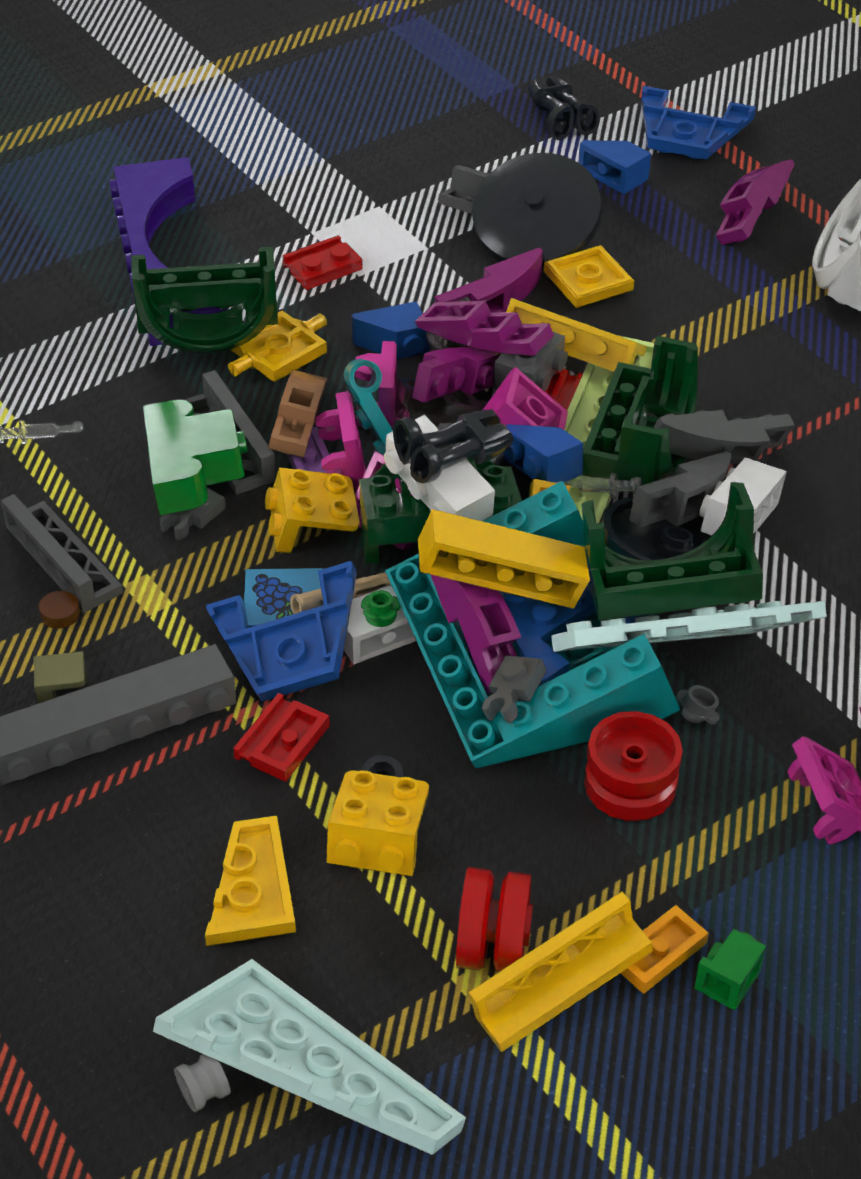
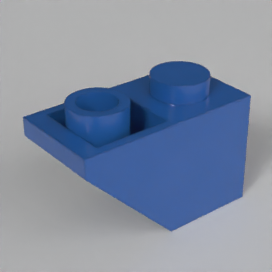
[503,424,583,483]

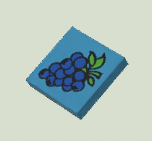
[244,568,323,628]

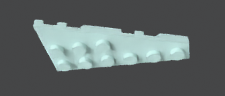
[551,601,827,652]
[153,959,466,1155]

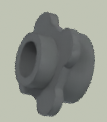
[676,685,720,724]

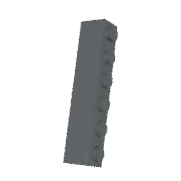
[0,644,236,786]

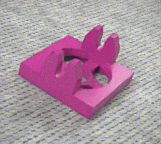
[355,341,397,430]
[315,391,366,493]
[787,736,861,845]

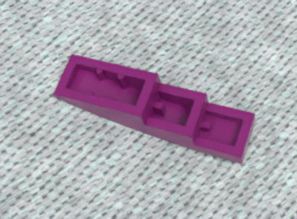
[415,301,554,355]

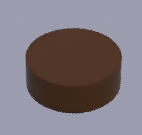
[39,591,80,628]

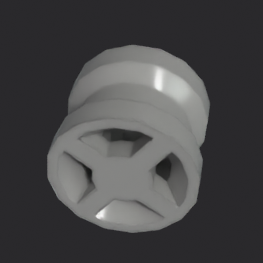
[174,1054,231,1112]

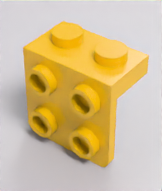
[265,467,360,553]
[327,770,429,876]

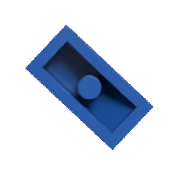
[578,140,651,194]
[351,301,429,359]

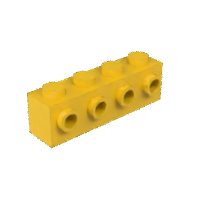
[418,509,590,609]

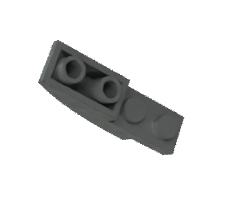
[654,410,795,464]
[629,451,732,527]

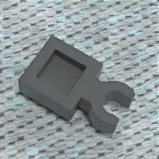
[160,488,226,540]
[482,656,547,723]

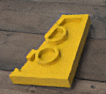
[205,816,296,946]

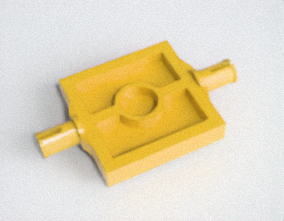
[228,310,327,382]

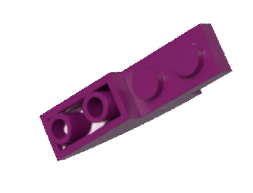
[716,160,795,245]
[435,248,543,313]
[412,347,502,402]
[430,574,522,694]

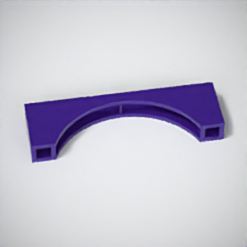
[109,157,229,346]

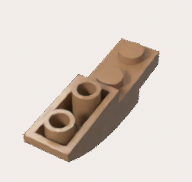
[269,370,327,457]

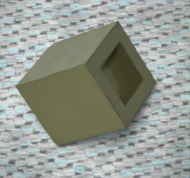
[34,651,87,704]

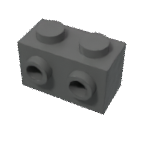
[494,323,568,391]

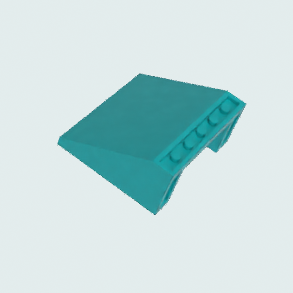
[385,481,680,768]

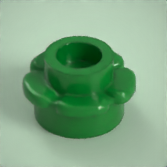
[361,590,401,627]

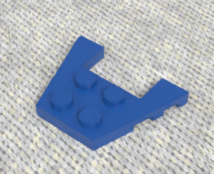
[641,86,756,159]
[206,561,357,702]
[499,584,655,687]

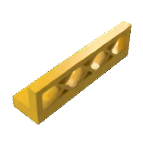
[506,298,647,372]
[469,892,653,1052]

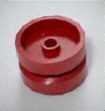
[584,711,683,821]
[456,867,533,973]

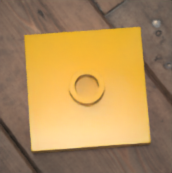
[544,245,634,308]

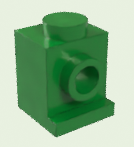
[694,929,766,1010]

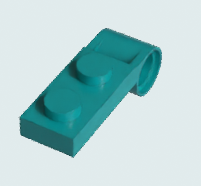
[344,359,393,455]

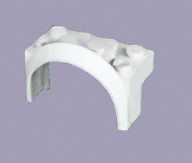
[812,179,861,311]

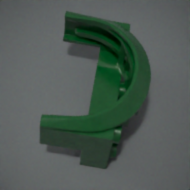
[131,247,278,353]
[583,336,698,488]
[359,445,522,564]
[581,482,763,620]

